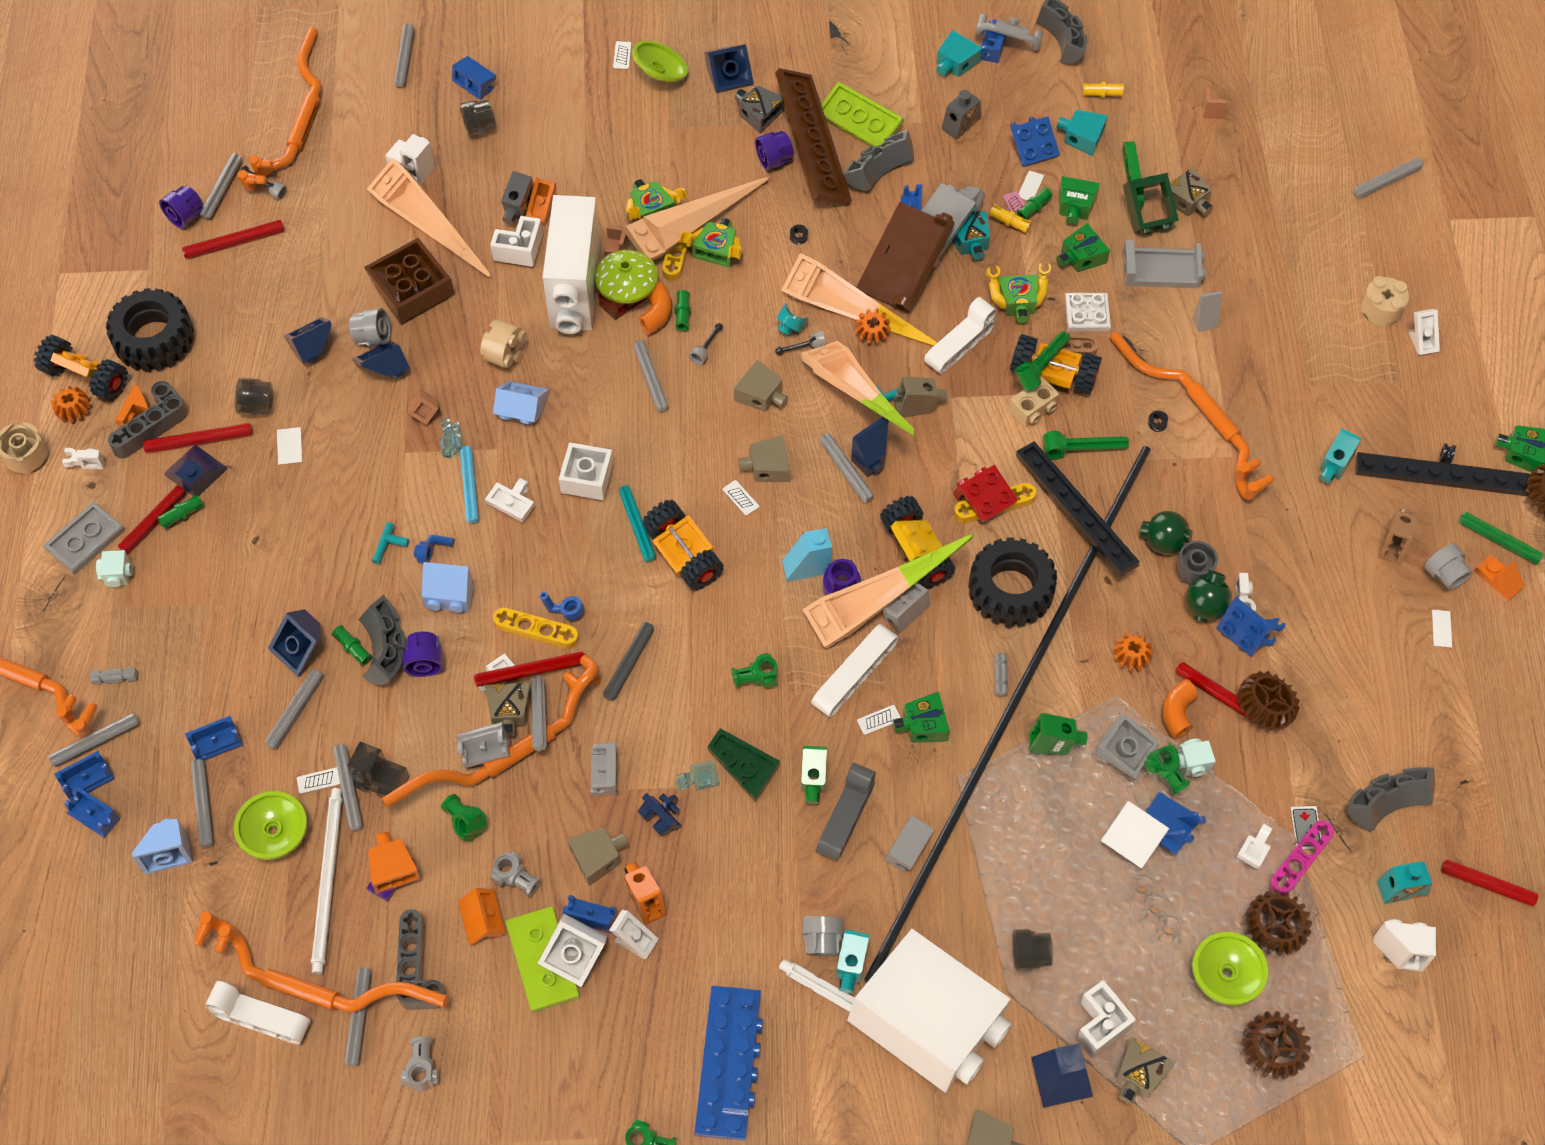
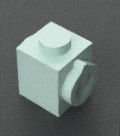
[96,550,133,587]
[1178,738,1216,777]

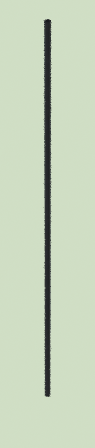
[864,446,1151,982]

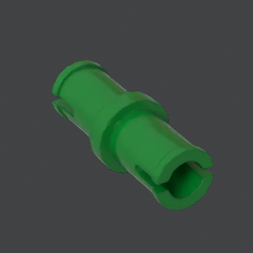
[1016,187,1053,220]
[674,290,691,331]
[157,495,203,529]
[331,625,372,666]

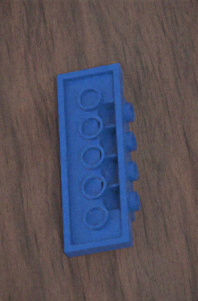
[694,986,763,1141]

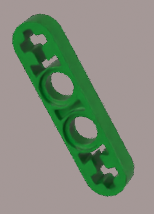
[1122,141,1145,207]

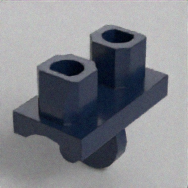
[637,793,682,836]

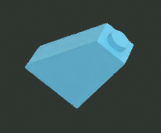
[782,528,832,582]

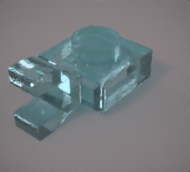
[440,418,463,459]
[676,761,719,791]

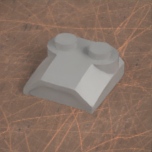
[1096,713,1160,779]

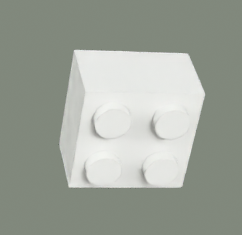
[559,442,614,500]

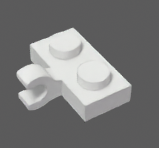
[485,478,535,523]

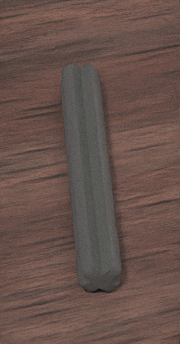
[603,622,654,701]

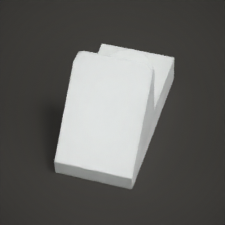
[1409,309,1440,355]
[610,910,659,959]

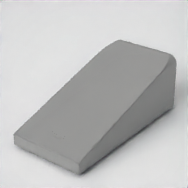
[1193,291,1222,331]

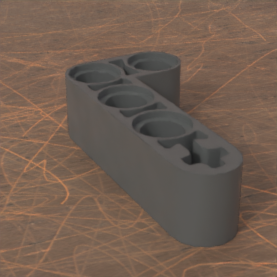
[108,381,187,459]
[816,763,876,861]
[396,909,446,1010]

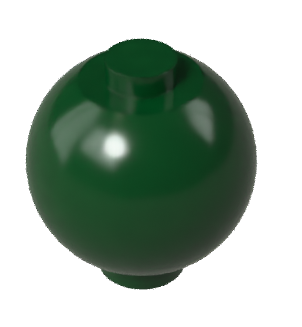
[1140,511,1193,555]
[1186,570,1232,622]

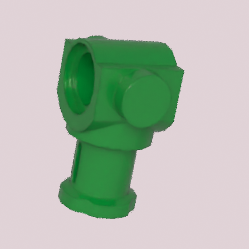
[731,653,778,688]
[1144,744,1191,795]
[441,794,487,841]
[625,1120,677,1145]

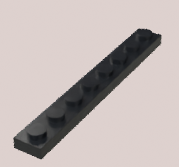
[1016,441,1140,577]
[1356,452,1530,497]

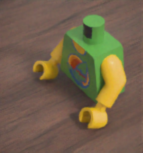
[625,179,688,221]
[679,218,743,268]
[985,263,1051,323]

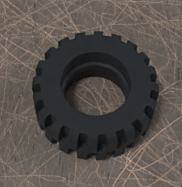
[106,288,194,371]
[968,537,1057,627]

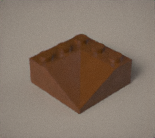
[364,238,454,323]

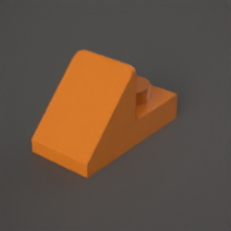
[525,177,557,223]
[115,385,149,428]
[1474,554,1525,601]

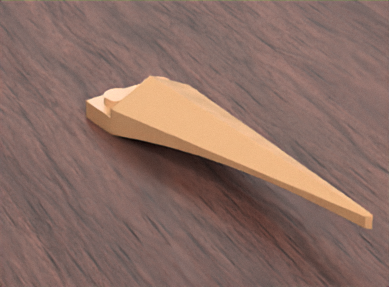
[367,158,492,278]
[624,177,769,261]

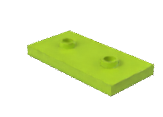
[821,81,904,147]
[505,906,580,1013]

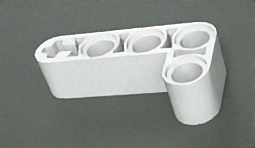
[924,297,997,374]
[205,981,311,1045]

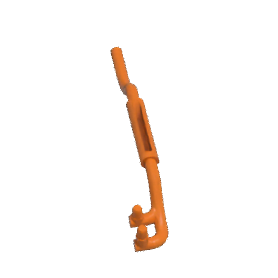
[238,27,322,191]
[1109,331,1274,500]
[381,655,601,808]
[0,657,97,737]
[194,912,449,1012]

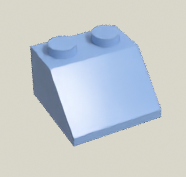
[493,381,549,424]
[422,562,474,613]
[132,818,193,875]

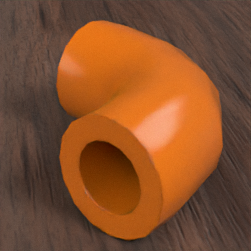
[639,282,672,335]
[1163,679,1198,740]

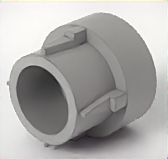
[349,308,391,346]
[1424,543,1473,590]
[802,916,844,956]

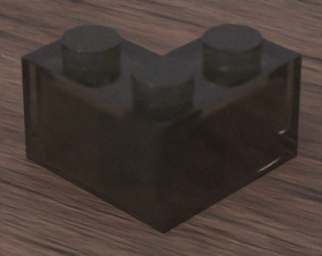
[347,742,410,798]

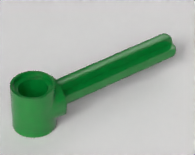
[1015,331,1070,391]
[1043,431,1129,460]

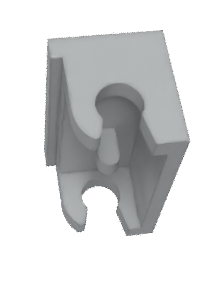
[882,583,930,633]
[457,722,510,768]
[591,742,617,796]
[884,816,934,872]

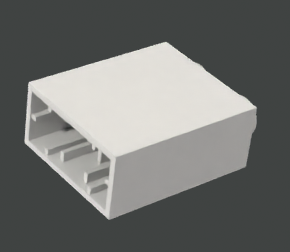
[543,195,601,334]
[847,929,1012,1093]

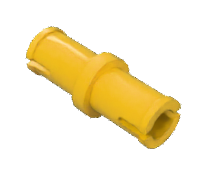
[1083,82,1124,98]
[989,204,1032,233]

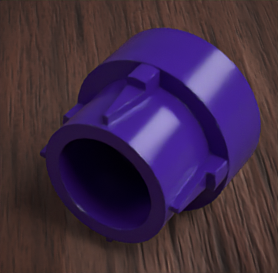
[755,131,794,170]
[159,186,203,228]
[823,559,861,596]
[403,631,443,677]

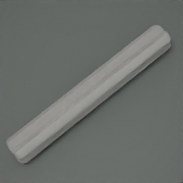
[394,23,414,88]
[200,153,242,220]
[1353,158,1423,198]
[634,340,668,412]
[820,433,874,503]
[265,669,323,749]
[531,675,547,752]
[48,713,139,767]
[333,744,363,832]
[191,759,214,848]
[345,968,371,1066]

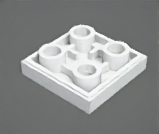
[1065,293,1111,332]
[1101,801,1169,869]

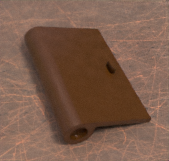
[856,202,955,312]

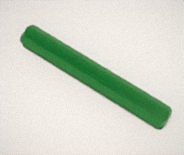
[1459,512,1544,564]

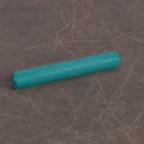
[619,485,656,562]

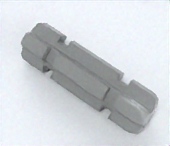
[994,653,1008,697]
[90,667,137,684]

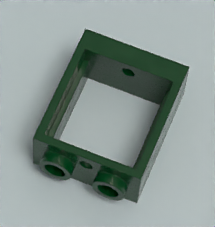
[1123,173,1179,235]

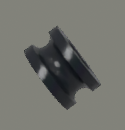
[790,224,808,245]
[1148,410,1168,432]
[1439,443,1456,464]

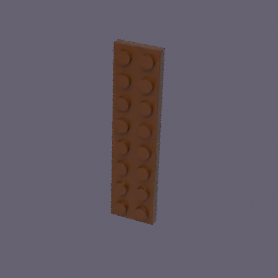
[775,68,852,206]

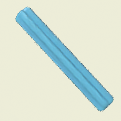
[460,445,479,524]

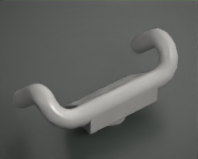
[976,14,1043,51]

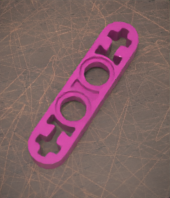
[1269,820,1334,896]

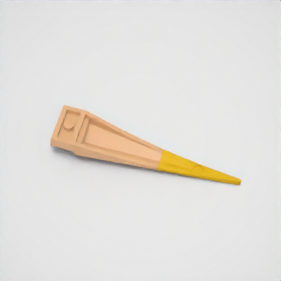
[781,253,937,346]

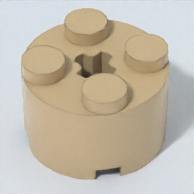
[1361,276,1409,326]
[480,319,527,368]
[0,422,49,475]

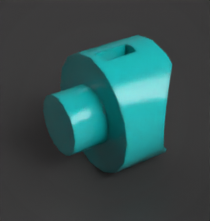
[776,303,809,336]

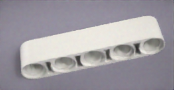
[811,624,899,717]

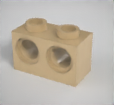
[1008,377,1059,428]

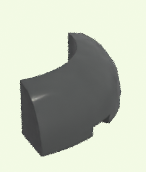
[1036,0,1087,64]
[844,130,914,191]
[358,595,405,685]
[1347,767,1435,831]

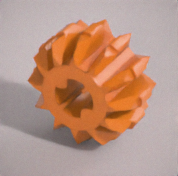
[855,308,891,345]
[51,386,90,423]
[1113,632,1153,672]

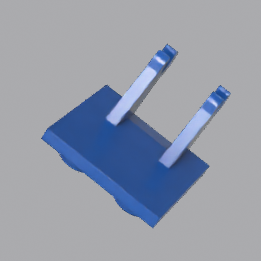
[1010,116,1060,166]
[1216,597,1285,657]
[1146,792,1206,855]

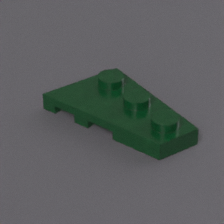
[708,728,780,802]

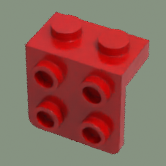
[953,464,1017,522]

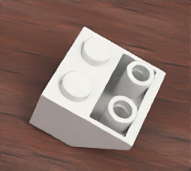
[1373,919,1436,972]

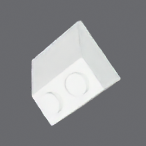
[538,914,607,987]

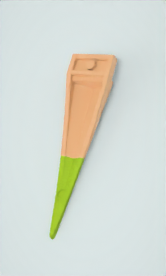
[801,341,914,435]
[803,535,973,649]

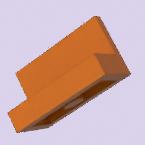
[458,888,506,946]

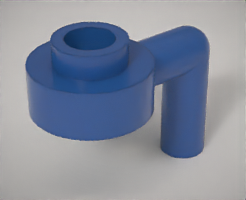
[414,535,455,564]
[539,592,584,620]

